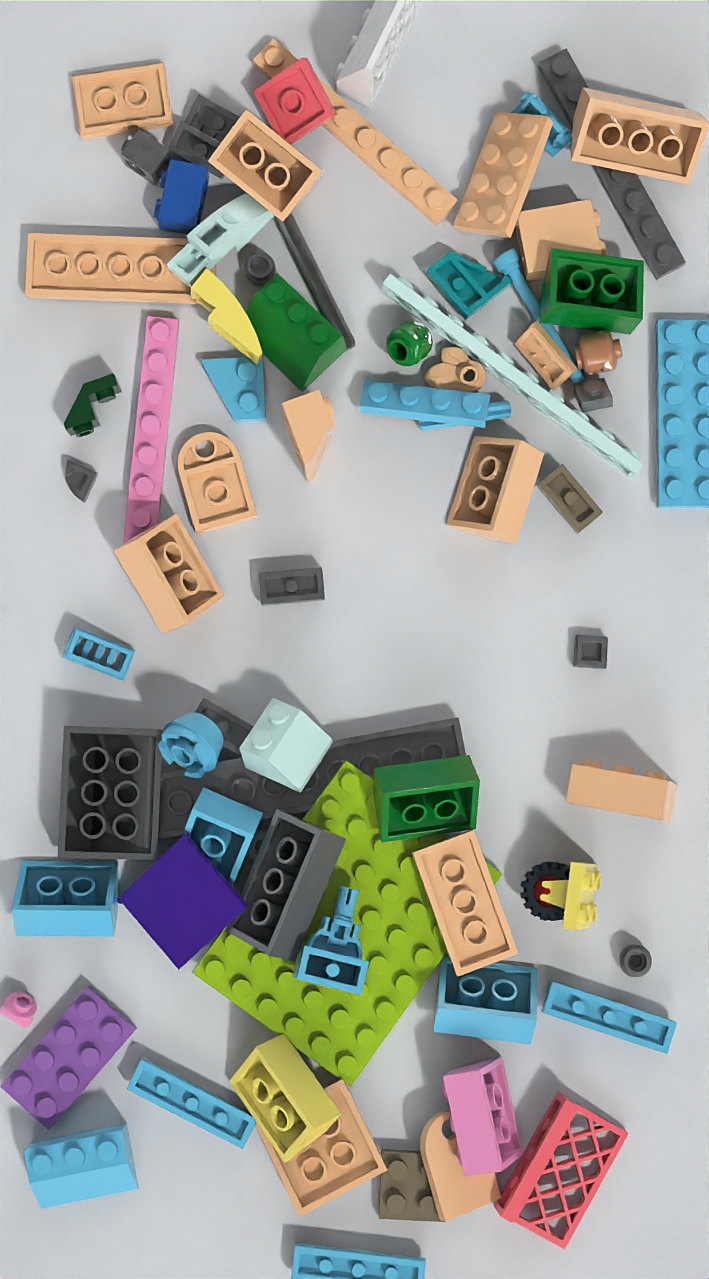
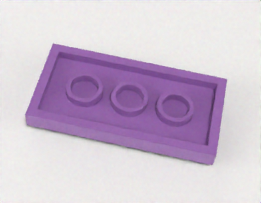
[0,986,137,1130]

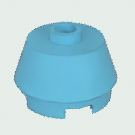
[158,712,224,778]

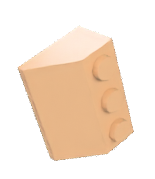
[208,109,323,222]
[282,389,335,482]
[446,436,544,544]
[114,513,224,634]

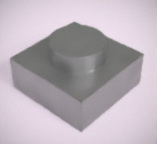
[574,378,613,413]

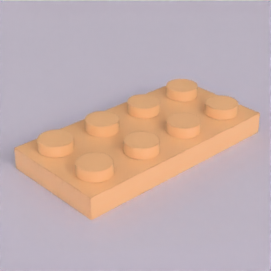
[453,112,553,238]
[411,829,518,977]

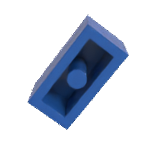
[154,159,210,235]

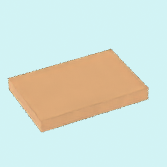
[72,62,174,140]

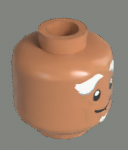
[575,330,623,375]

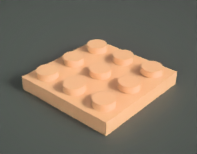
[255,1079,388,1217]

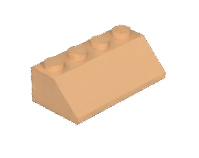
[571,87,709,185]

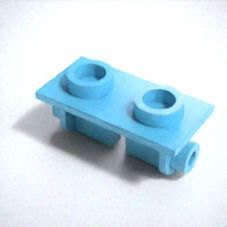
[511,92,572,157]

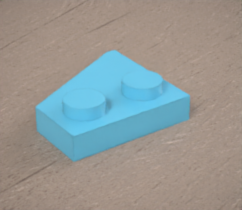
[202,357,266,423]

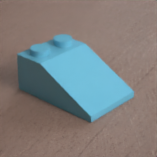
[182,787,263,886]

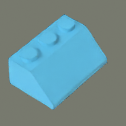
[12,861,119,937]
[433,956,537,1045]
[23,1122,139,1209]

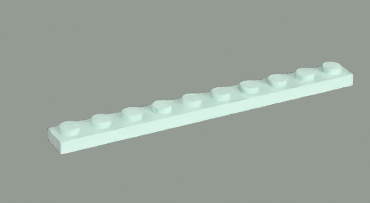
[382,274,644,480]

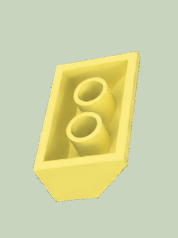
[229,1034,341,1163]

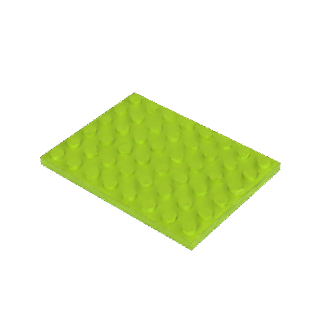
[192,760,502,1087]

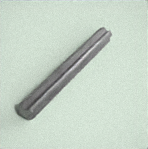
[275,213,355,352]

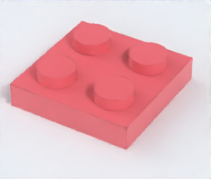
[253,58,337,145]

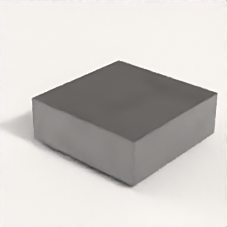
[573,635,608,669]

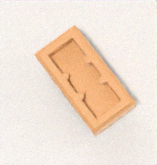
[514,321,577,391]

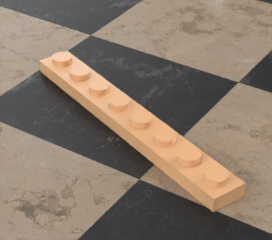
[252,38,458,227]

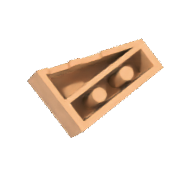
[566,760,677,822]

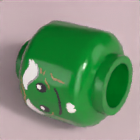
[386,320,433,367]

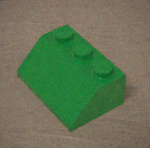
[539,248,644,335]
[245,273,347,392]
[373,755,480,843]

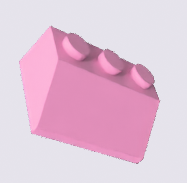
[442,1056,524,1176]

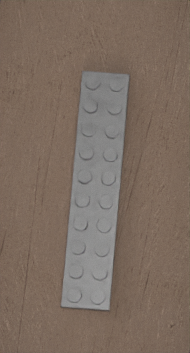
[158,717,466,839]

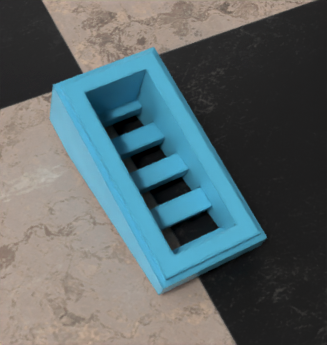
[62,627,135,680]

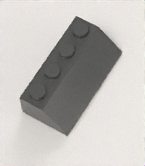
[225,809,346,962]

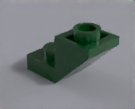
[64,373,122,437]

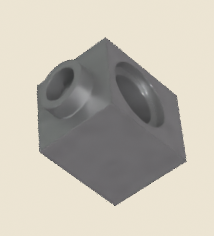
[121,129,172,186]

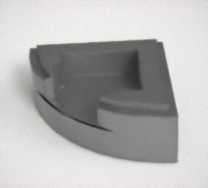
[65,460,98,503]

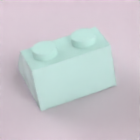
[240,698,333,793]

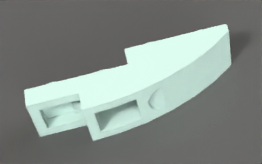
[167,193,275,288]

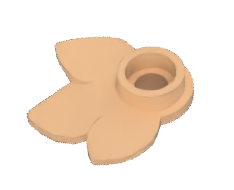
[423,347,486,392]

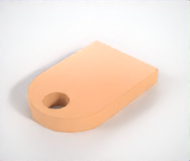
[178,432,257,534]
[420,1110,502,1222]

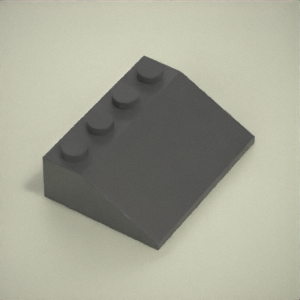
[58,726,163,860]

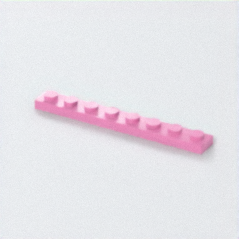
[121,316,180,565]

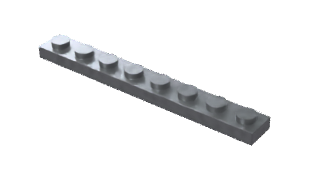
[538,48,686,280]

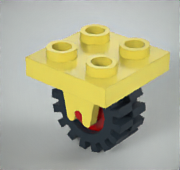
[520,862,601,930]

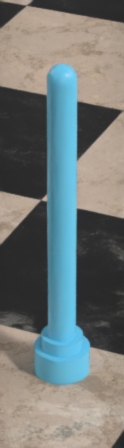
[493,249,584,384]

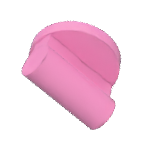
[0,992,37,1029]

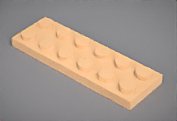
[25,233,217,304]

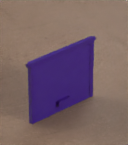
[117,832,249,970]

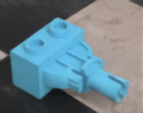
[292,886,369,995]

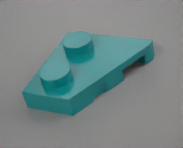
[425,251,512,321]

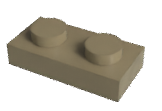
[537,464,603,534]

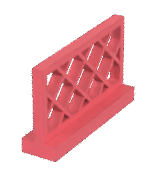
[494,1091,629,1249]

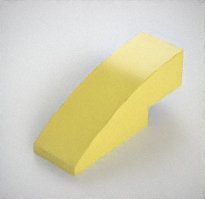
[191,268,262,365]

